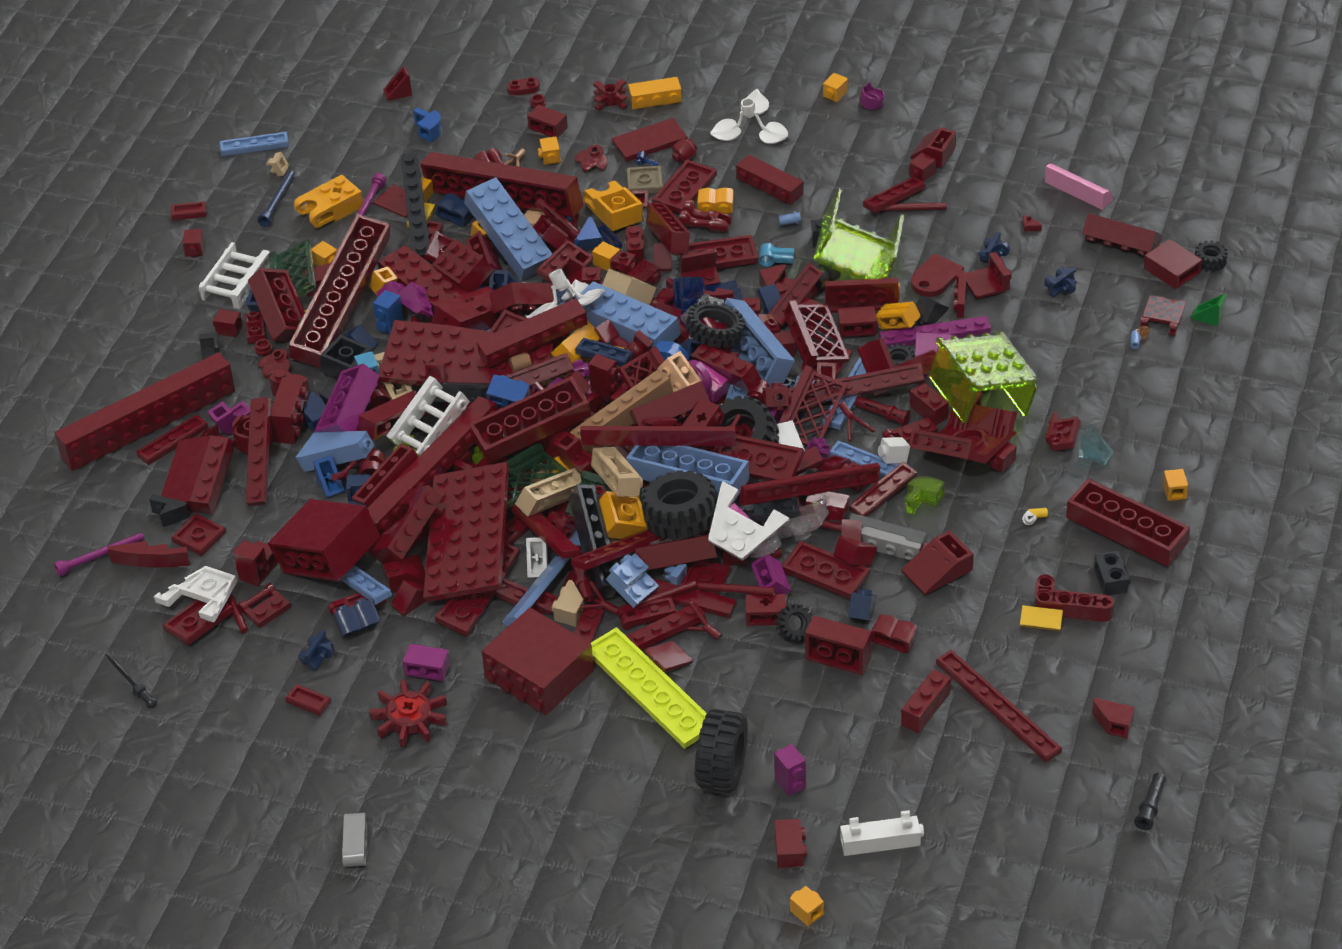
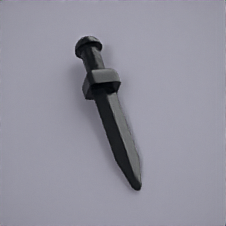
[105,654,157,708]

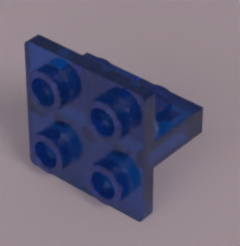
[672,277,704,315]

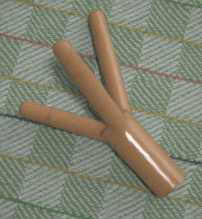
[504,148,526,167]

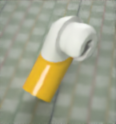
[1022,508,1048,525]

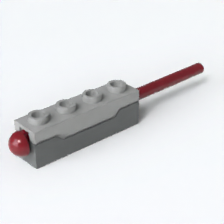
[790,513,928,560]

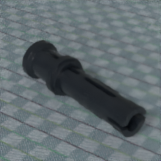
[1134,773,1166,830]

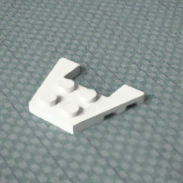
[708,481,790,561]
[154,566,237,622]

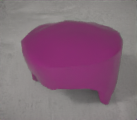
[859,82,885,110]

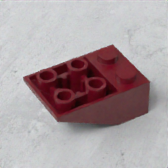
[901,530,974,595]

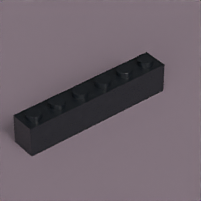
[569,485,617,598]

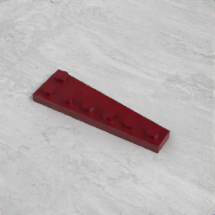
[435,542,520,637]

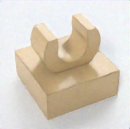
[266,152,289,177]

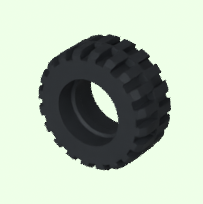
[718,396,779,443]
[641,470,717,540]
[694,709,748,793]

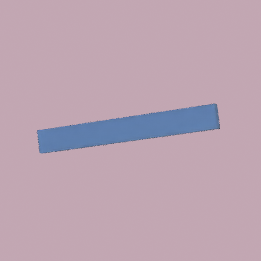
[502,530,581,627]

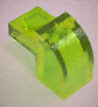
[905,476,945,515]

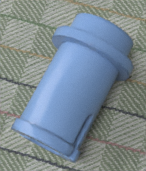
[778,211,801,227]

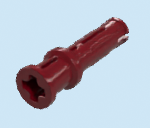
[854,395,911,426]

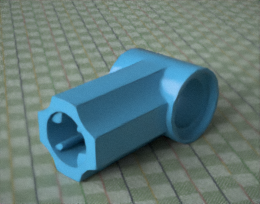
[758,243,794,267]

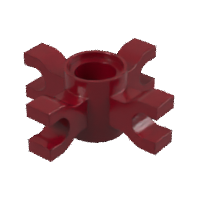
[593,79,628,111]

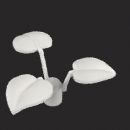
[710,89,788,144]
[526,269,605,318]

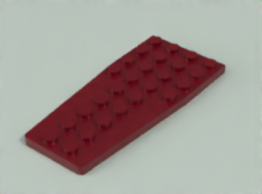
[378,320,554,390]

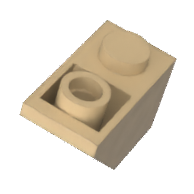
[552,580,584,627]

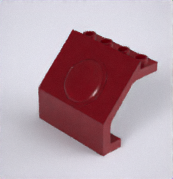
[909,400,1018,463]

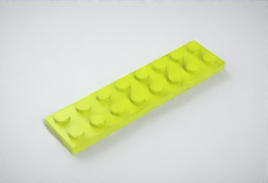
[591,627,707,749]

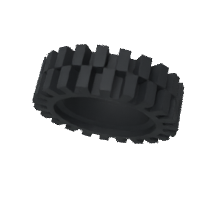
[685,301,745,348]

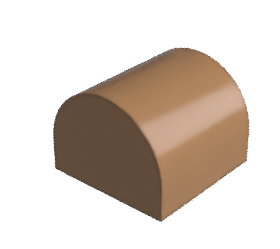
[508,353,532,373]

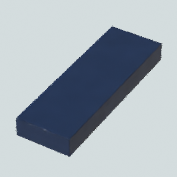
[575,338,633,367]

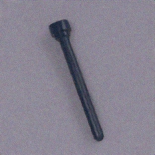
[257,170,295,227]

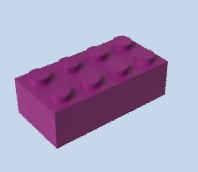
[314,363,380,432]

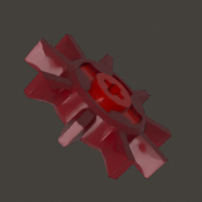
[369,679,447,747]

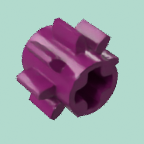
[571,359,589,381]
[807,438,831,459]

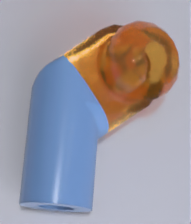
[1130,326,1150,349]

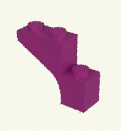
[376,280,433,318]

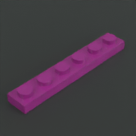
[879,316,991,348]

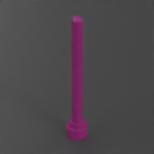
[357,173,387,216]
[54,533,144,577]

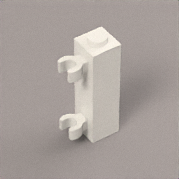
[840,811,924,856]

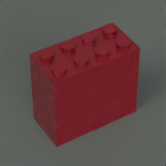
[268,499,381,581]
[481,607,594,715]

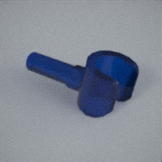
[636,151,659,166]

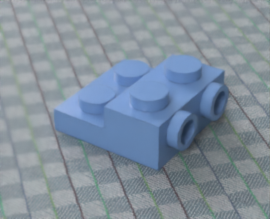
[606,553,659,608]

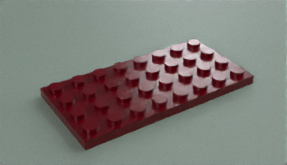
[423,462,509,602]

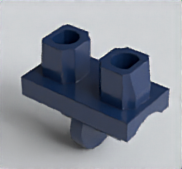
[978,232,1010,263]
[1044,266,1077,298]
[298,631,334,671]

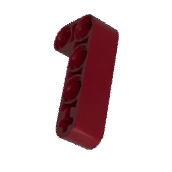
[1034,574,1114,622]

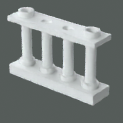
[199,242,272,309]
[386,376,470,456]

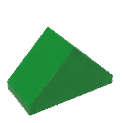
[1191,294,1226,327]

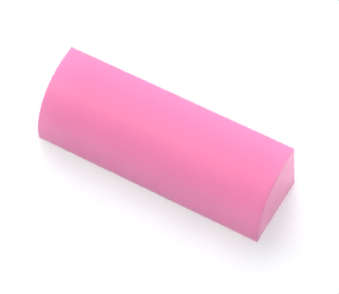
[1045,164,1113,210]

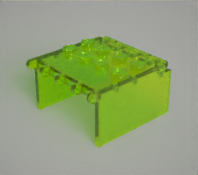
[814,189,904,280]
[929,331,1038,423]

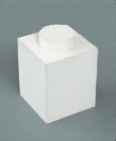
[878,437,910,464]

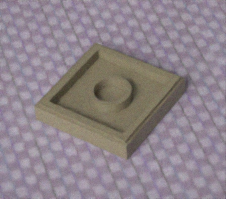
[627,166,663,193]

